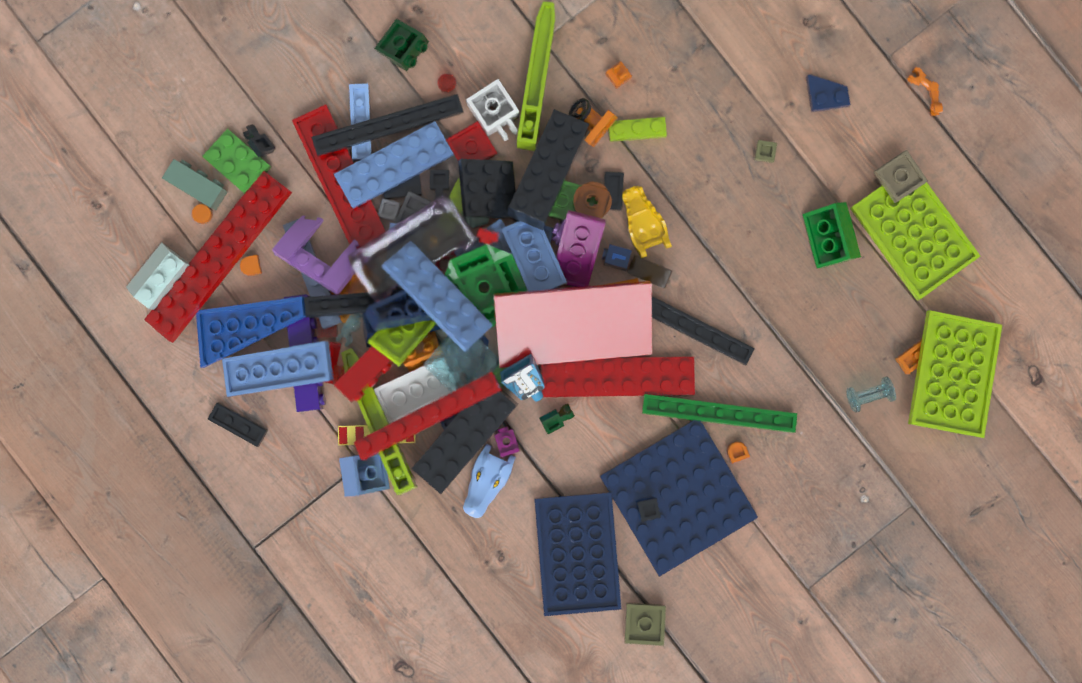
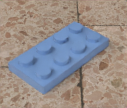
[501,221,567,291]

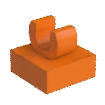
[605,61,632,89]

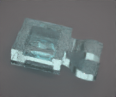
[336,314,362,347]

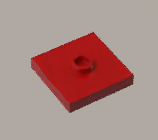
[446,121,497,161]

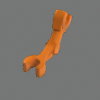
[907,67,943,116]

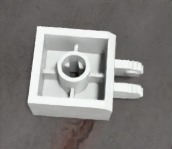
[466,79,519,141]

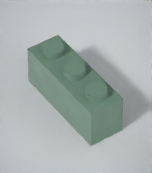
[162,159,228,211]

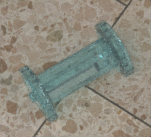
[846,376,896,413]

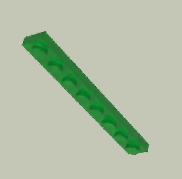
[642,394,797,433]

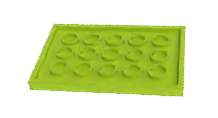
[850,182,981,301]
[908,310,1002,438]

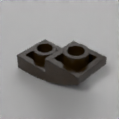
[627,255,672,288]

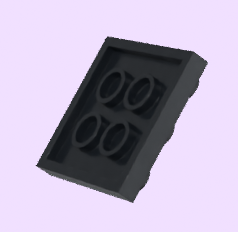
[458,159,516,218]

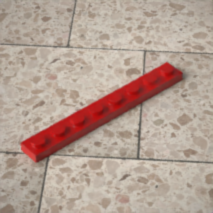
[354,372,501,460]

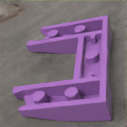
[272,215,366,295]

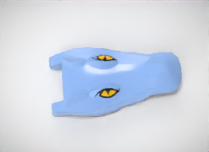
[463,443,516,518]

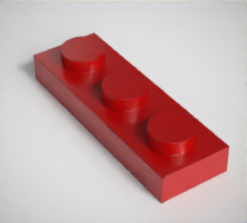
[475,228,499,245]

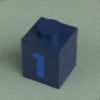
[601,244,632,271]

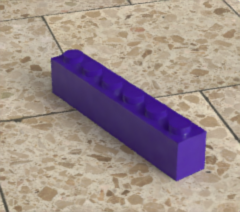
[284,294,326,412]

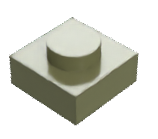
[754,140,777,163]

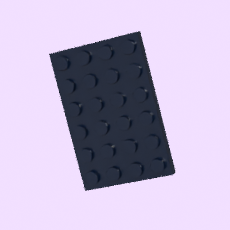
[534,492,622,616]

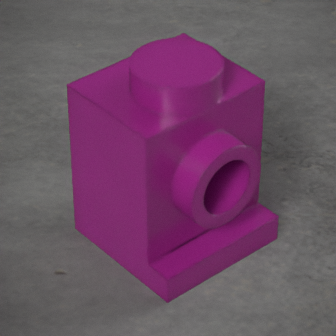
[494,427,520,457]

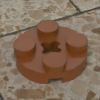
[573,181,612,219]

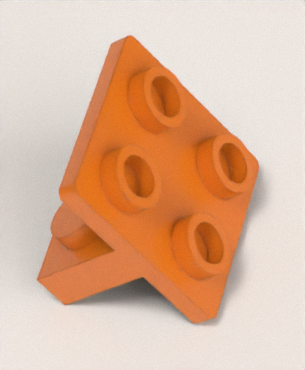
[403,331,445,373]

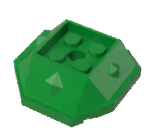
[445,244,527,327]

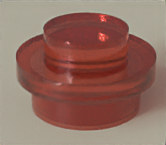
[437,73,457,93]

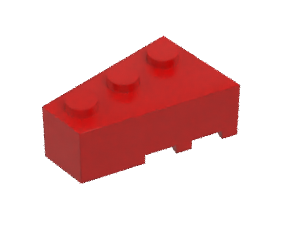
[334,346,393,403]

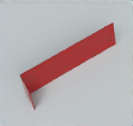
[324,341,341,384]

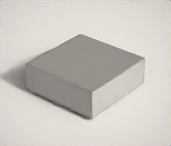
[378,198,401,222]

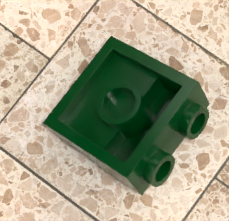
[374,18,429,71]

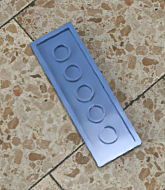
[334,121,454,209]
[382,241,493,352]
[222,341,333,397]

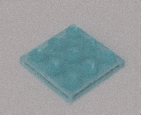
[423,336,499,392]

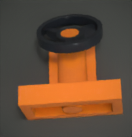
[568,98,618,147]

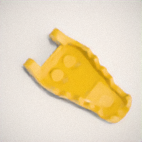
[622,186,672,258]

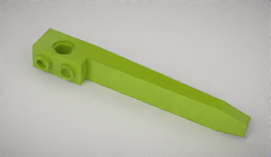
[517,1,555,151]
[341,348,418,495]

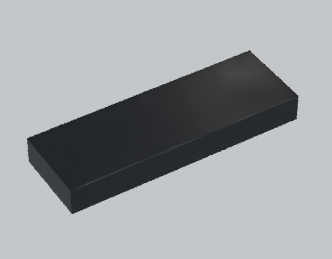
[208,402,268,447]

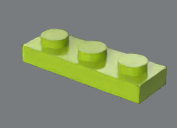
[609,117,667,142]

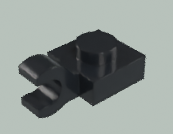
[243,124,276,157]
[430,170,450,204]

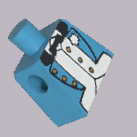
[500,354,545,402]

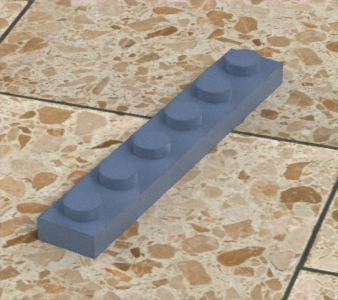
[283,219,342,329]

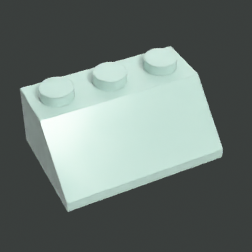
[126,242,189,310]

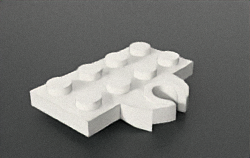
[374,357,458,424]

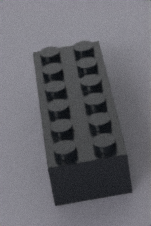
[507,109,589,230]
[412,389,518,494]

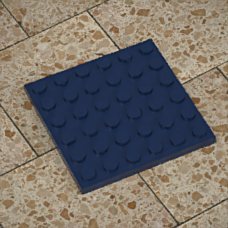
[600,420,759,577]

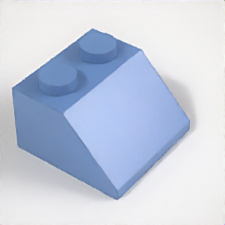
[339,453,390,497]

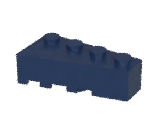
[365,290,432,331]

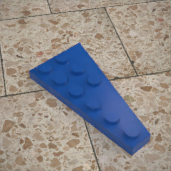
[196,297,306,368]

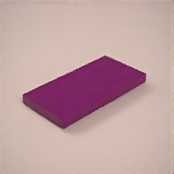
[556,210,606,287]

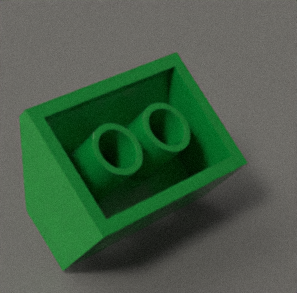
[802,202,861,269]

